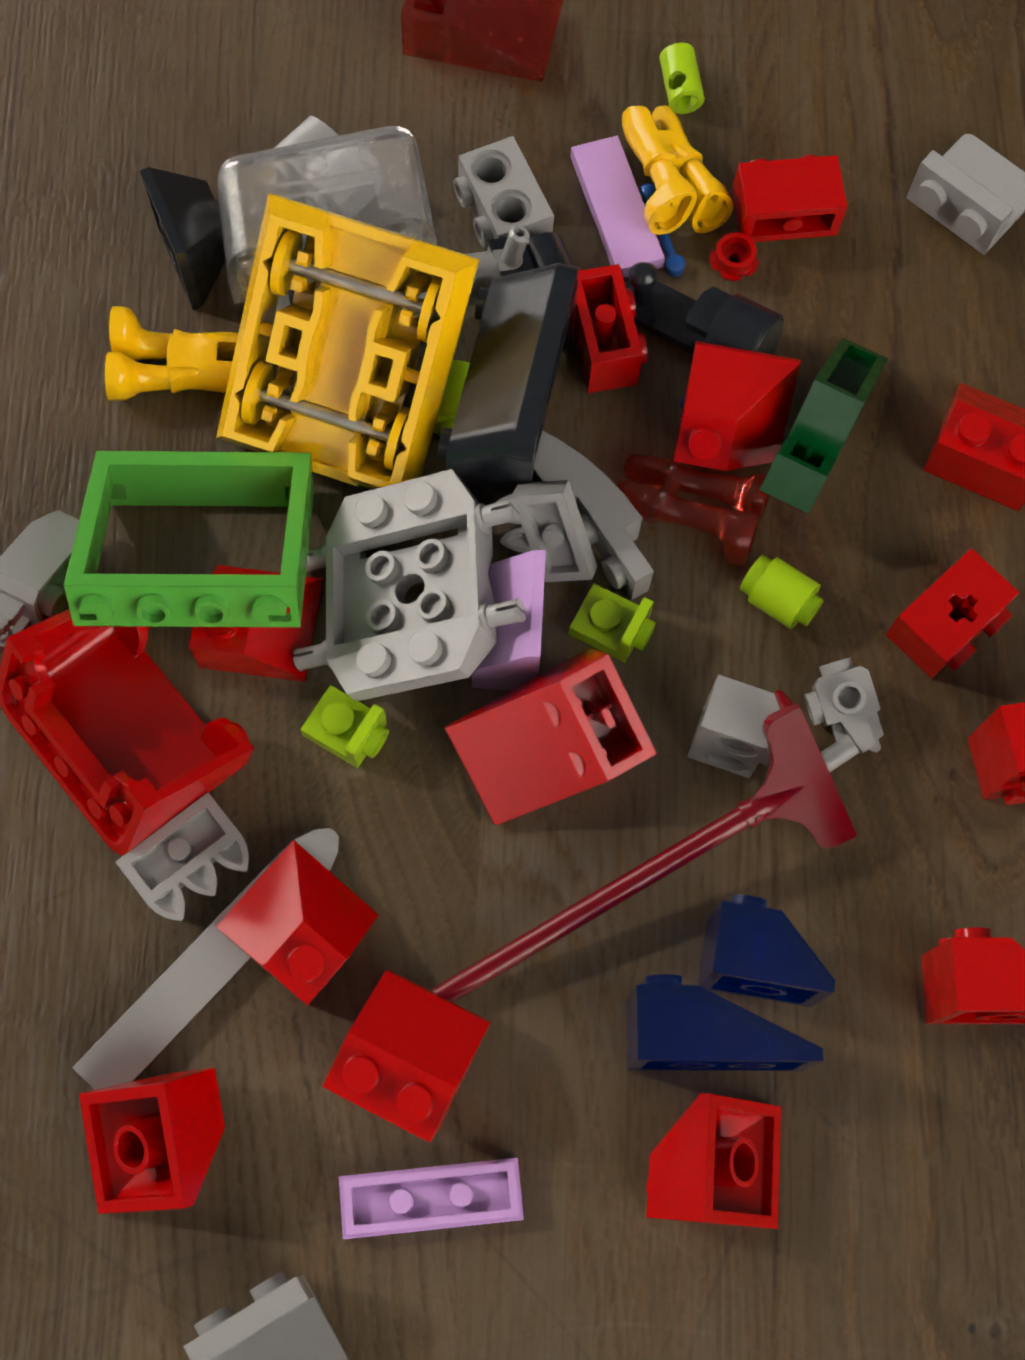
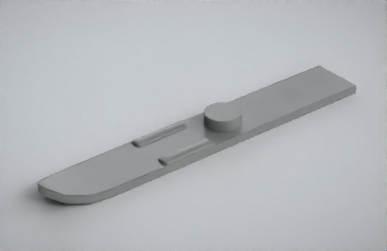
[72,828,339,1089]

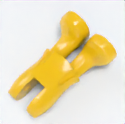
[622,105,734,235]
[105,306,238,401]

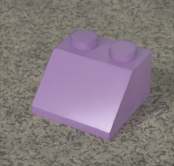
[472,550,546,690]

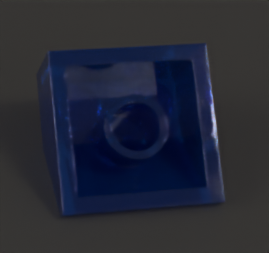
[698,895,835,1007]

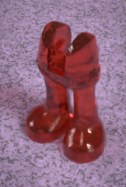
[617,454,770,569]

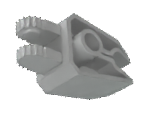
[0,510,79,653]

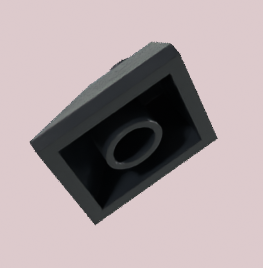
[140,167,234,310]

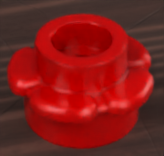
[709,232,759,282]

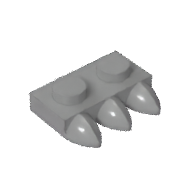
[495,479,597,582]
[115,792,249,921]

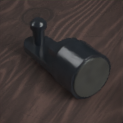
[625,262,784,355]

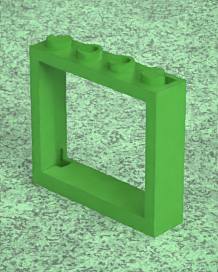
[64,451,314,627]

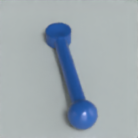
[639,184,685,277]

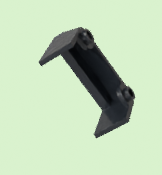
[437,263,580,505]

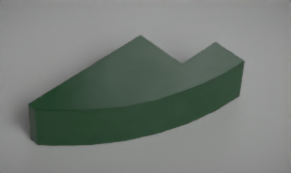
[760,337,888,513]

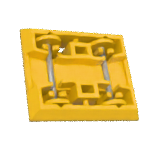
[216,193,480,490]

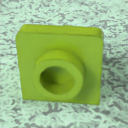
[568,583,657,663]
[300,685,389,769]

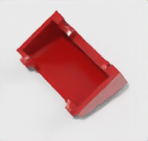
[0,609,254,855]

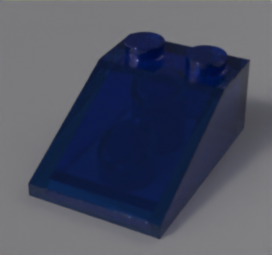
[626,974,824,1072]

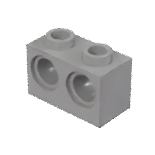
[453,136,554,248]
[687,674,780,778]

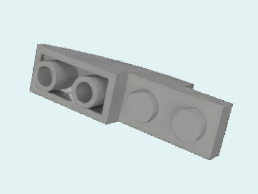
[533,431,654,601]

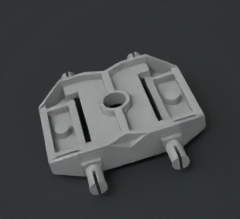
[293,469,526,701]

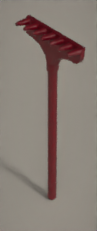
[430,690,857,1002]

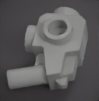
[804,657,884,773]

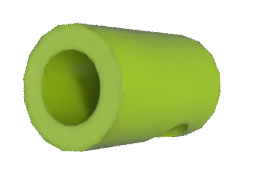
[659,42,705,114]

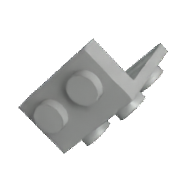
[906,134,1025,255]
[183,1271,349,1360]

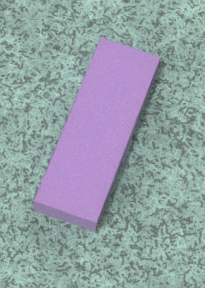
[570,135,665,278]
[339,1158,524,1239]

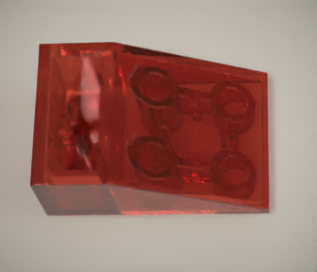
[401,0,563,82]

